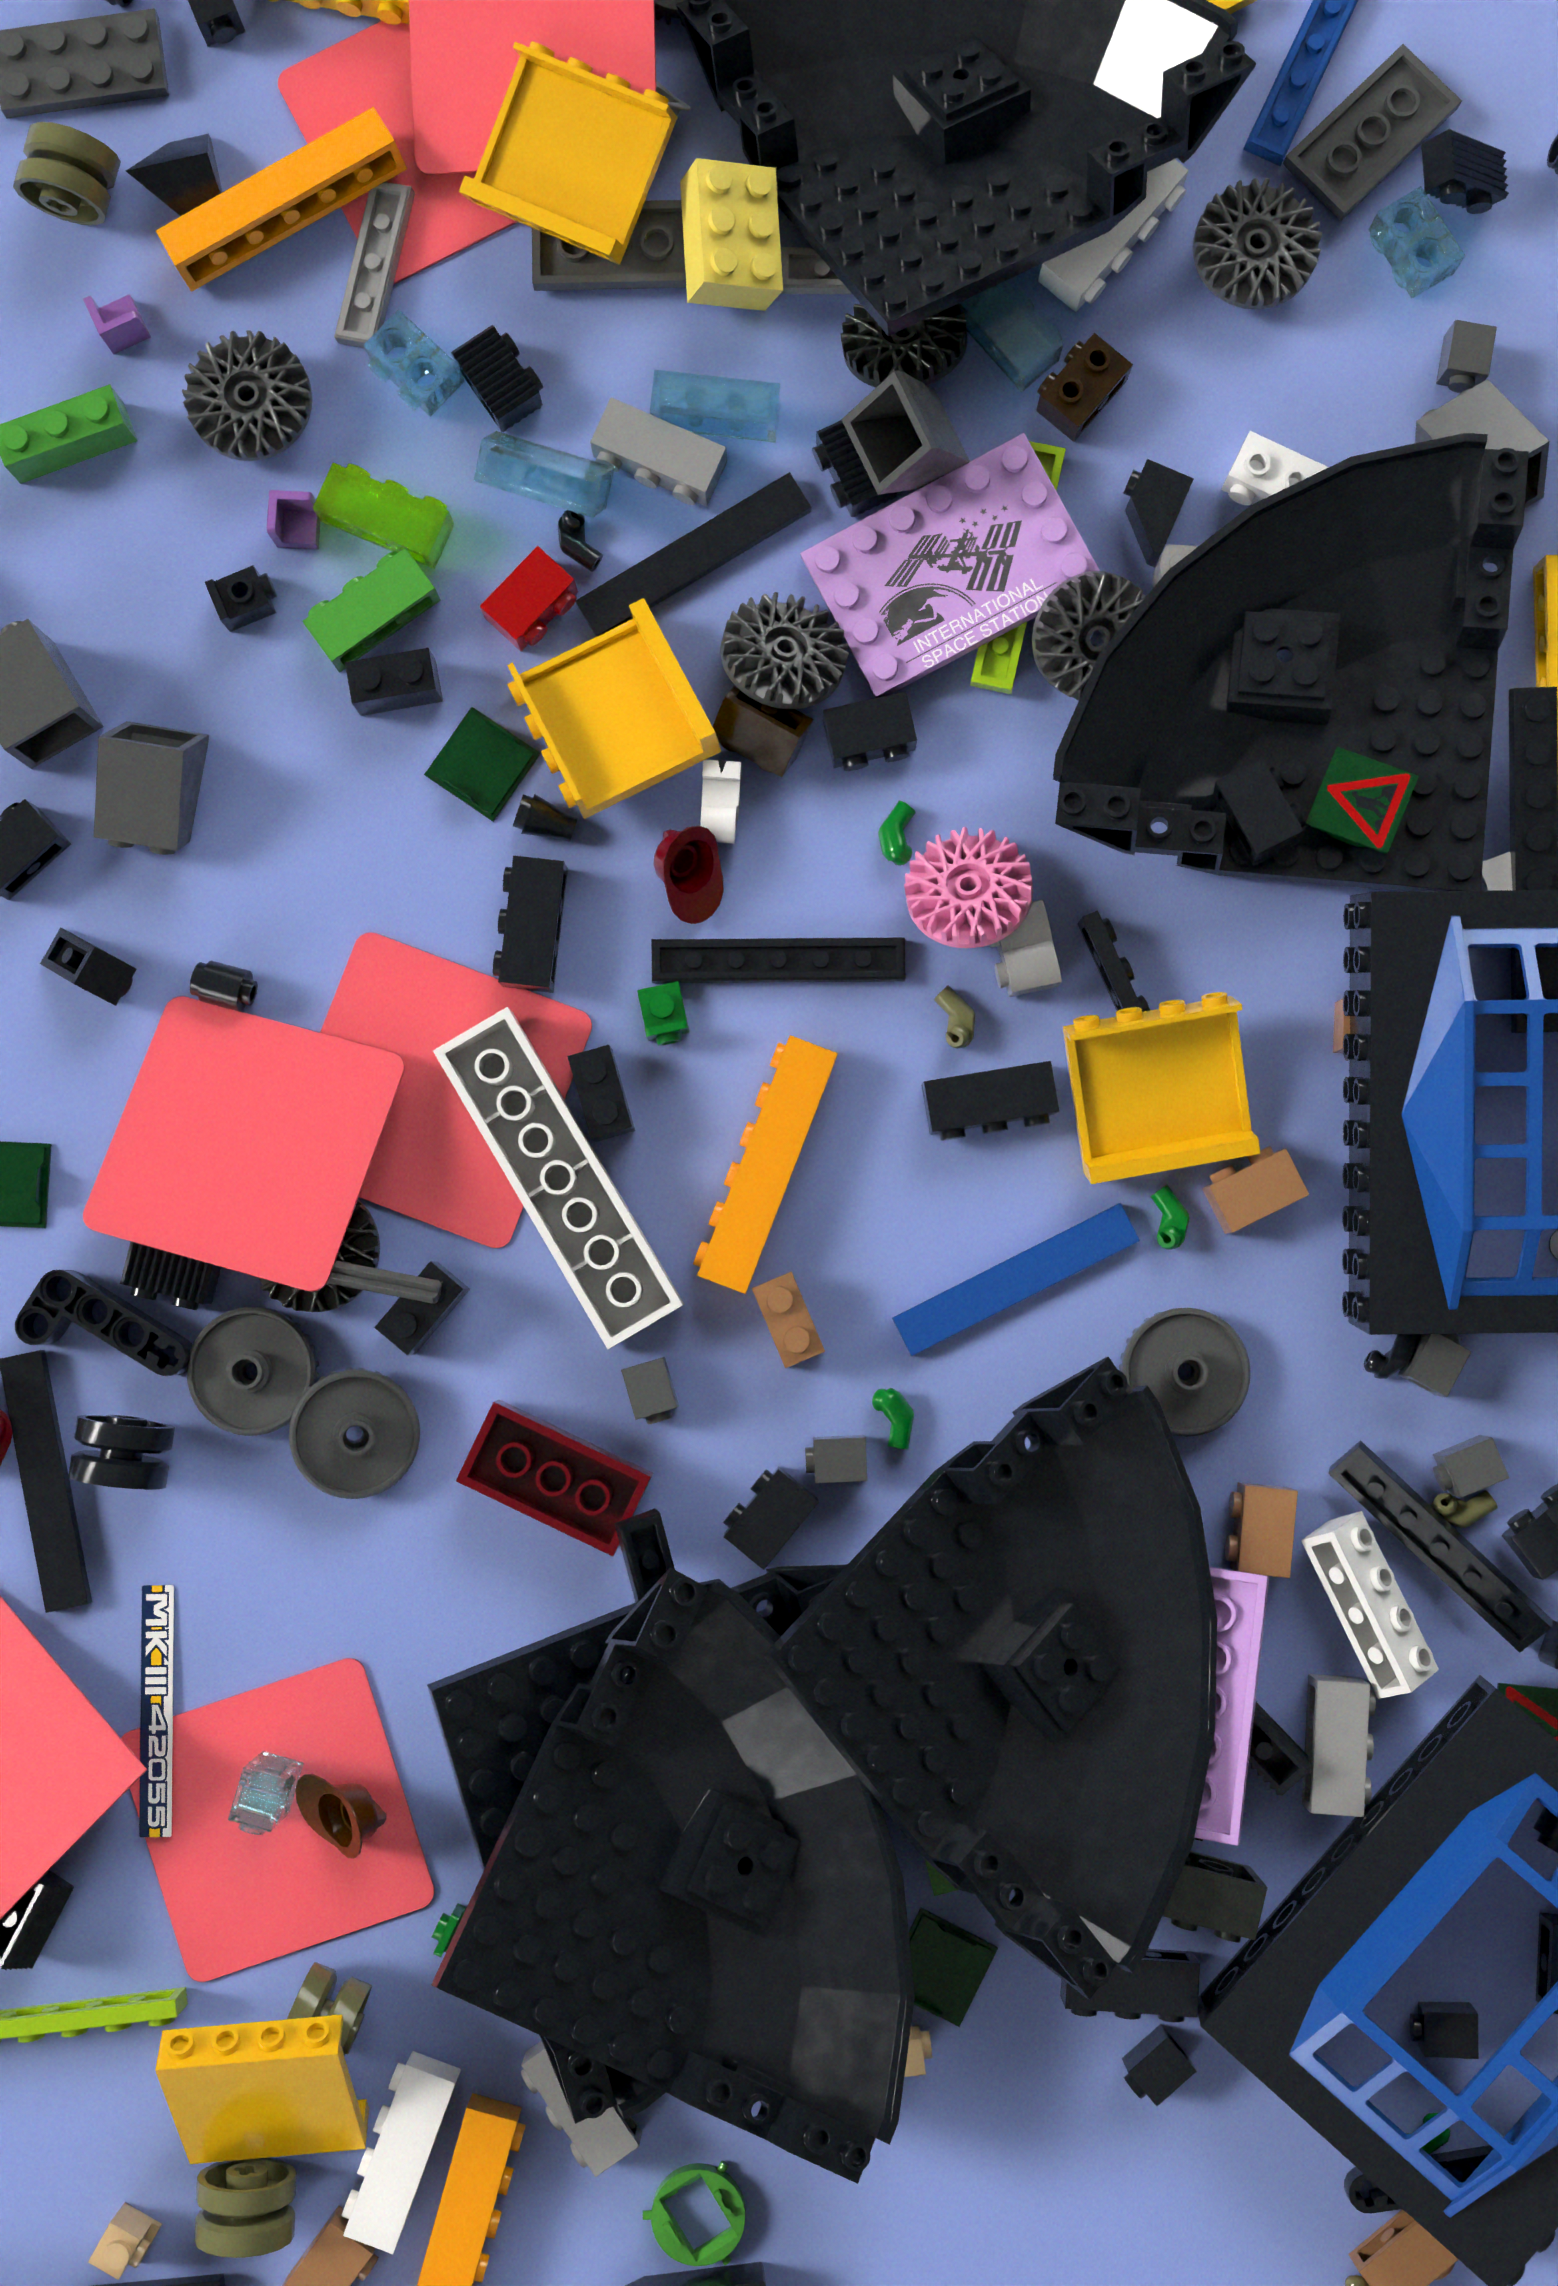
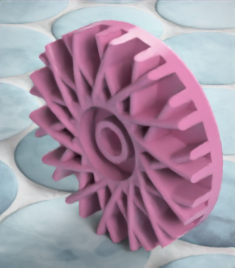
[904,827,1033,948]

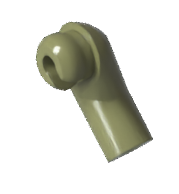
[934,985,975,1049]
[1431,1490,1498,1528]

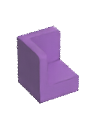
[83,294,151,355]
[267,490,321,549]

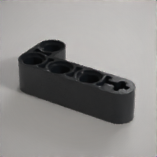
[15,1270,193,1376]

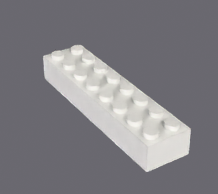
[433,1007,685,1349]

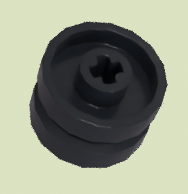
[68,1415,175,1490]

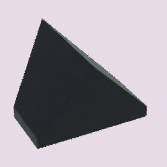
[126,133,223,216]

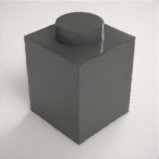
[1436,320,1497,393]
[1398,1334,1471,1397]
[621,1357,679,1425]
[805,1435,867,1483]
[1433,1435,1509,1498]

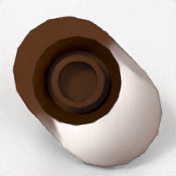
[295,1774,386,1859]

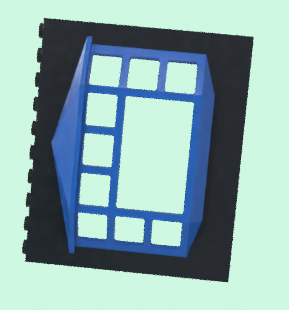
[1342,890,1558,1335]
[1198,1675,1558,2286]

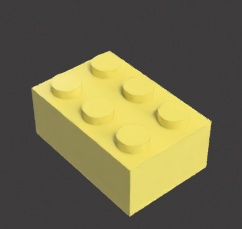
[680,158,783,311]

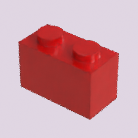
[480,546,578,651]

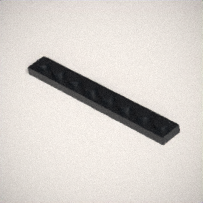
[1509,687,1558,1033]

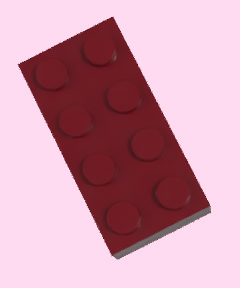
[456,1400,654,1556]

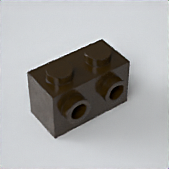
[1036,333,1133,442]
[712,685,814,777]

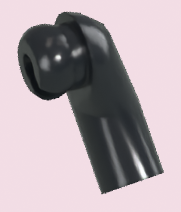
[557,508,603,572]
[1364,1334,1421,1379]

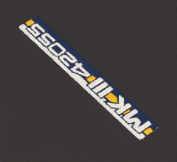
[139,1585,174,1837]

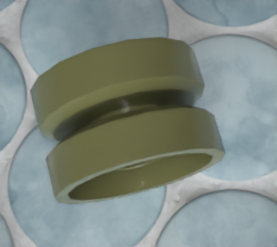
[13,122,121,225]
[287,1962,372,2056]
[194,2158,297,2258]

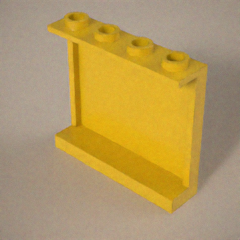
[459,41,678,265]
[507,598,721,819]
[1062,992,1260,1184]
[155,2015,369,2164]

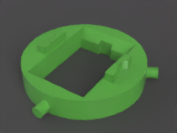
[643,2161,746,2266]

